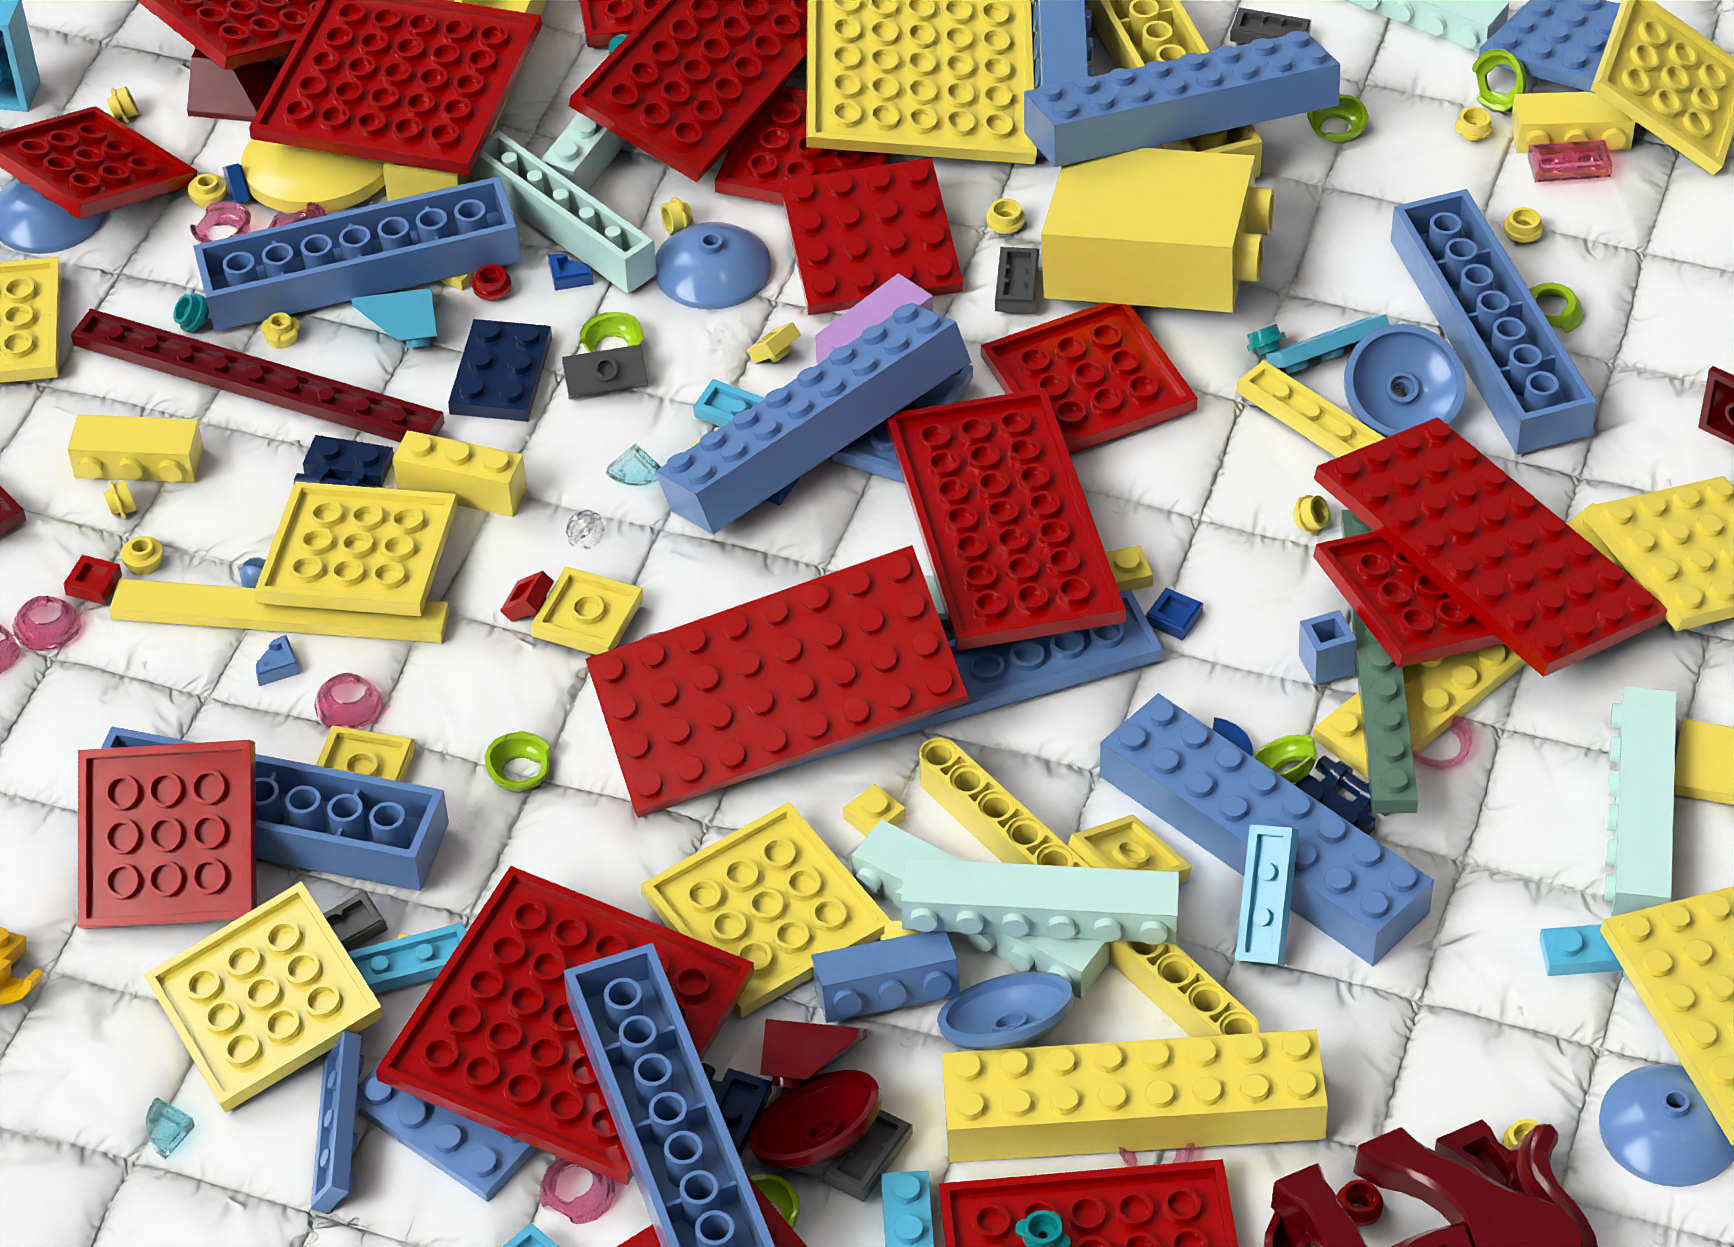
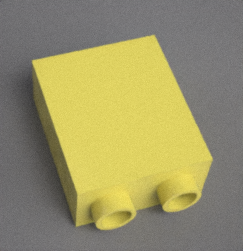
[1041,148,1274,313]

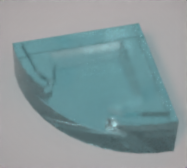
[605,443,661,486]
[146,1097,195,1160]

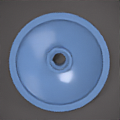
[0,178,106,254]
[655,222,771,310]
[1344,324,1466,438]
[937,972,1074,1051]
[1599,1064,1734,1187]

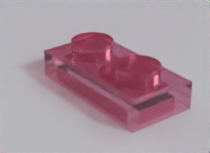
[1527,140,1613,183]

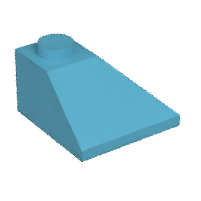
[351,288,438,348]

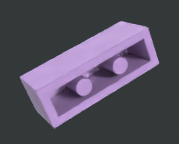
[815,273,933,364]

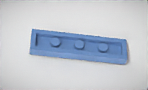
[310,1030,364,1214]

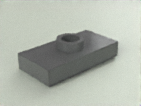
[1230,8,1311,44]
[995,247,1039,313]
[562,344,648,399]
[323,890,388,952]
[823,1109,913,1202]

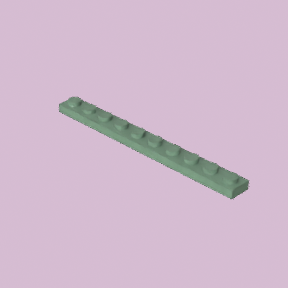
[1341,510,1418,813]

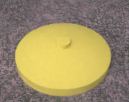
[241,139,385,214]

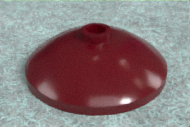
[749,1070,882,1169]

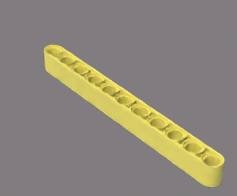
[919,737,1260,1037]

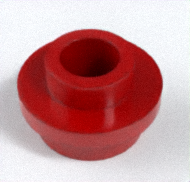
[472,264,512,300]
[1336,1180,1384,1227]

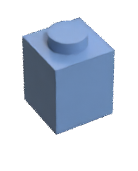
[1299,610,1357,686]

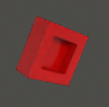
[63,554,122,605]
[500,571,554,622]

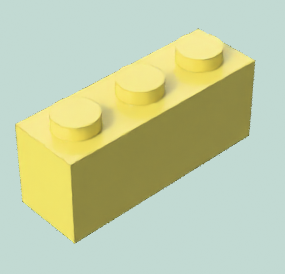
[1511,92,1635,153]
[68,414,204,483]
[393,430,527,517]

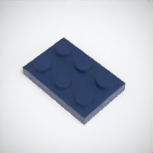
[448,319,552,422]

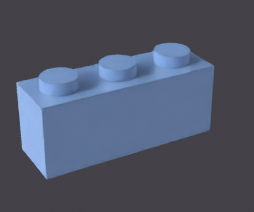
[811,931,961,1023]

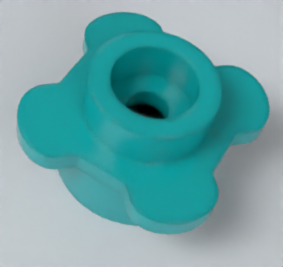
[1015,1210,1071,1247]

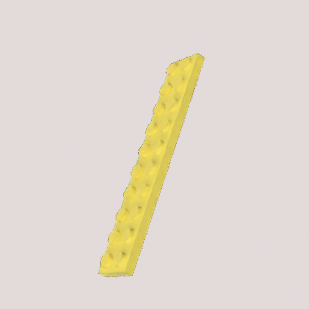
[1313,503,1632,778]

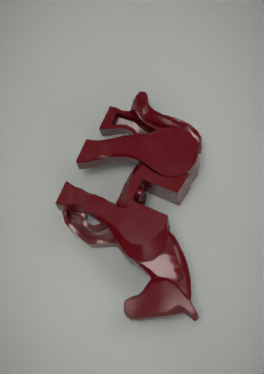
[1264,1119,1598,1247]

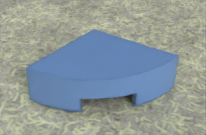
[256,635,300,686]

